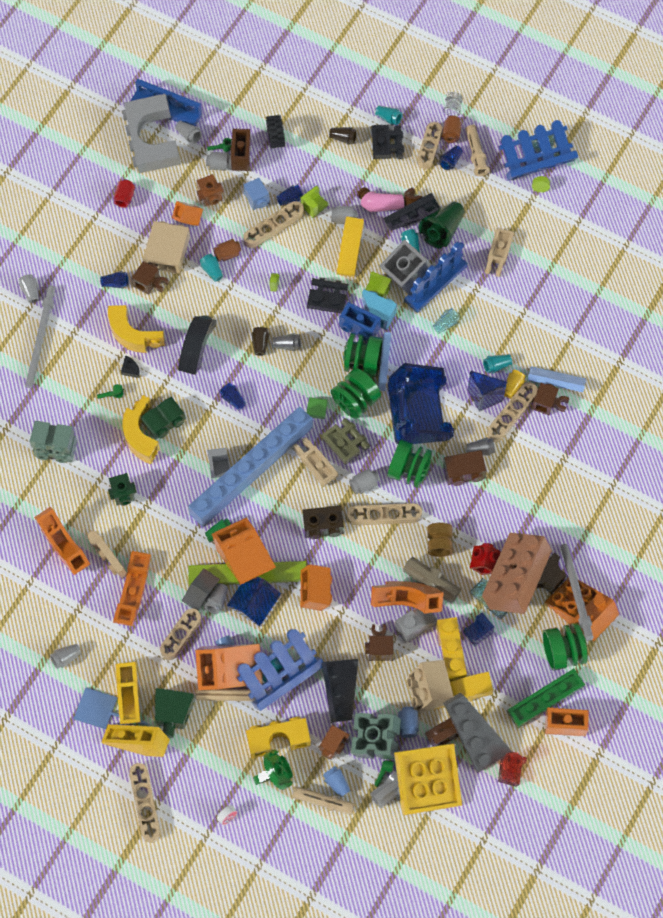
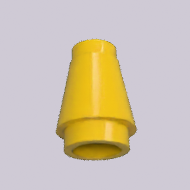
[502,370,526,399]

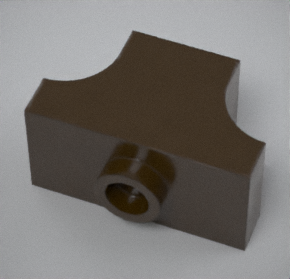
[536,552,566,594]

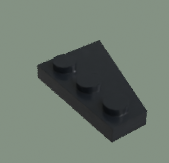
[383,193,441,231]
[321,659,358,723]

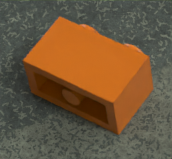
[300,564,332,611]
[545,708,589,737]

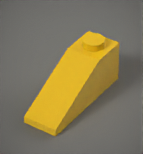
[101,724,170,757]

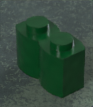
[141,397,186,439]

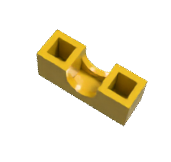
[436,617,467,682]
[246,717,311,759]

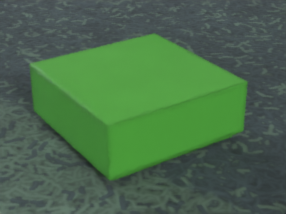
[307,397,328,419]

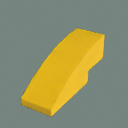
[337,216,364,277]
[115,662,141,724]
[433,672,494,710]

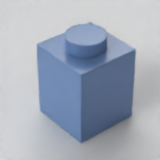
[243,178,270,210]

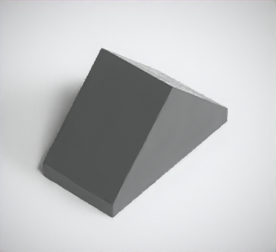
[182,569,220,611]

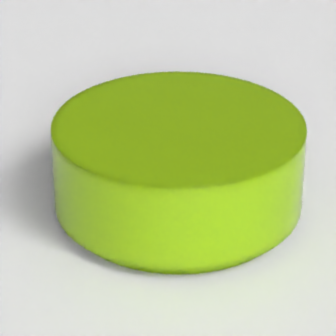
[532,176,550,193]

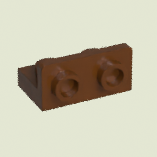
[425,718,459,746]

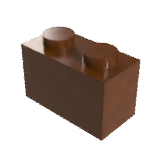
[231,129,251,171]
[443,450,487,486]

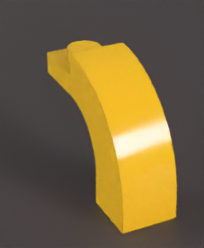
[108,305,165,353]
[122,395,160,465]

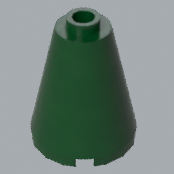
[418,202,465,249]

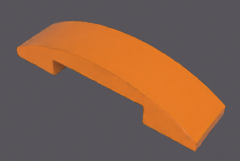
[113,551,151,626]

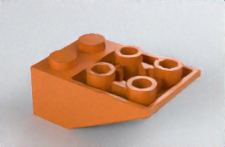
[212,517,276,585]
[545,577,619,642]
[195,643,263,690]

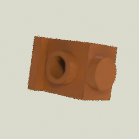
[320,725,350,760]

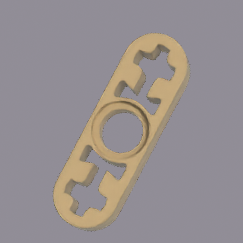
[417,122,442,170]
[160,608,201,660]

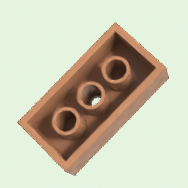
[482,532,552,614]

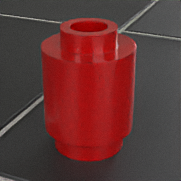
[113,180,135,208]

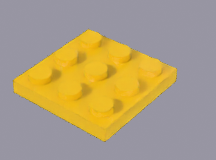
[394,744,462,815]

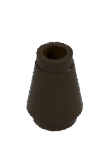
[329,127,357,145]
[251,327,270,356]

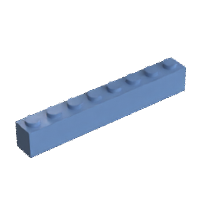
[188,406,313,527]

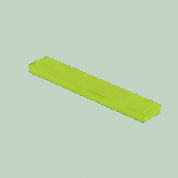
[188,561,306,586]

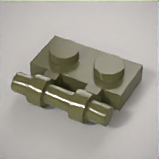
[321,418,371,465]

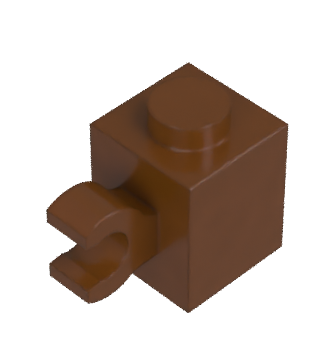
[131,261,169,295]
[532,382,570,416]
[365,624,394,661]

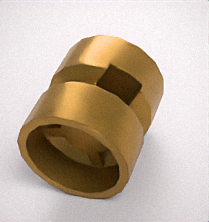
[427,523,453,557]

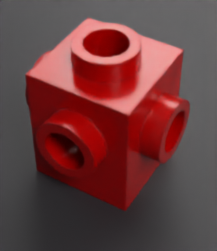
[470,543,501,575]

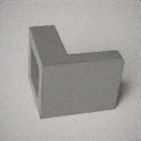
[207,447,229,478]

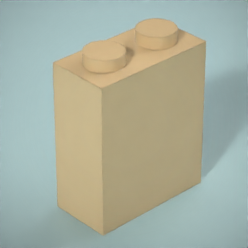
[143,221,190,274]

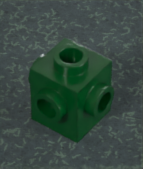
[108,473,137,506]

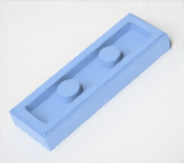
[378,332,391,391]
[528,366,586,392]

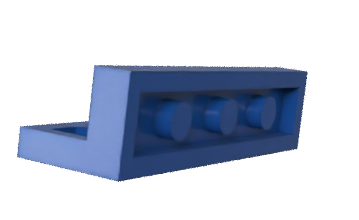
[131,78,202,126]

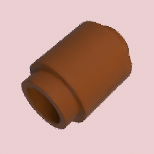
[442,115,462,143]
[213,239,241,262]

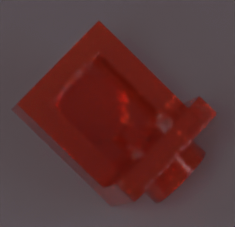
[498,752,527,787]

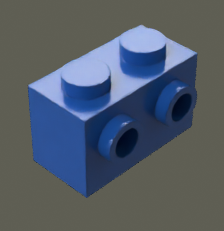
[339,302,381,341]

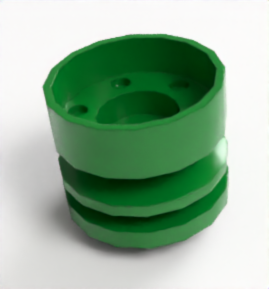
[343,333,383,377]
[331,368,381,419]
[387,439,432,488]
[542,623,588,671]

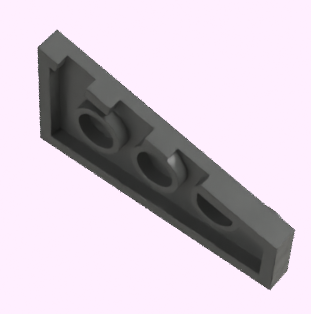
[443,693,513,773]

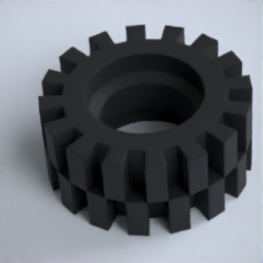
[266,114,285,149]

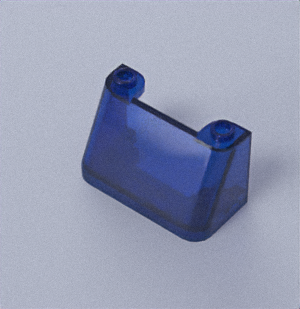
[388,363,454,444]

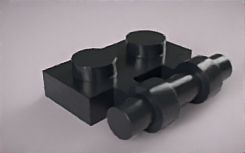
[371,124,405,159]
[307,277,349,314]

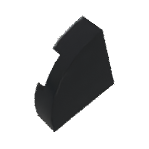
[121,356,140,378]

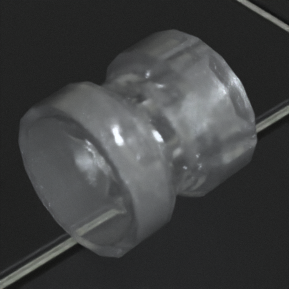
[443,92,463,116]

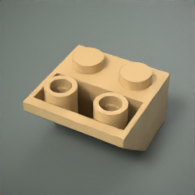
[407,660,453,714]

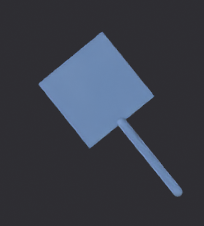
[74,687,148,729]

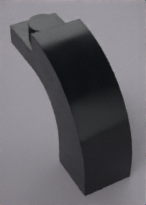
[178,315,217,375]

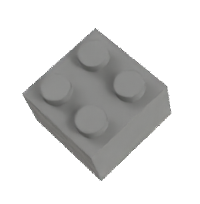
[379,239,431,296]

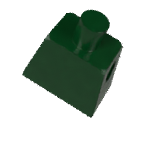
[155,688,195,738]

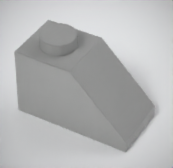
[395,609,437,644]

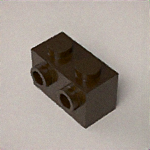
[302,505,344,539]

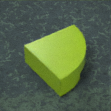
[269,273,280,292]

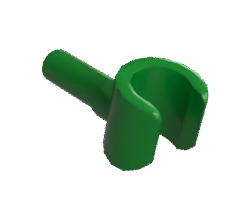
[207,138,232,152]
[97,384,124,399]
[374,760,394,787]

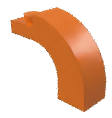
[34,506,90,575]
[371,581,444,614]

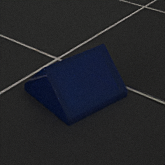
[467,371,507,412]
[227,577,281,627]

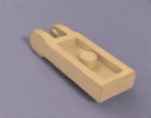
[485,227,514,277]
[292,437,338,487]
[87,530,127,579]

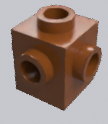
[196,174,224,207]

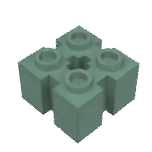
[30,420,77,463]
[351,713,401,760]

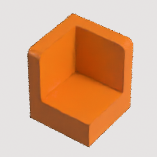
[172,201,203,226]

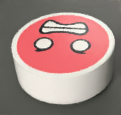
[217,805,238,825]

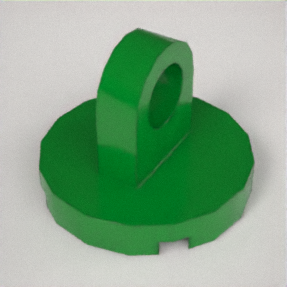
[253,749,293,790]

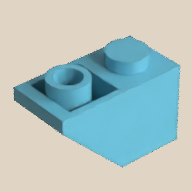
[362,289,397,330]

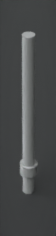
[25,285,55,388]
[561,544,593,641]

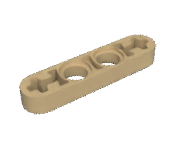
[243,201,304,248]
[487,382,538,442]
[347,503,422,525]
[129,763,160,843]

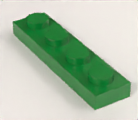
[507,668,585,728]

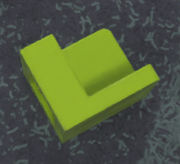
[301,185,328,218]
[365,271,391,299]

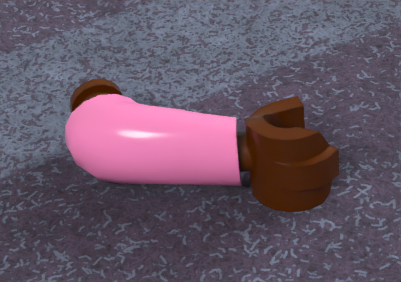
[357,187,422,212]

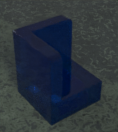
[463,612,495,647]

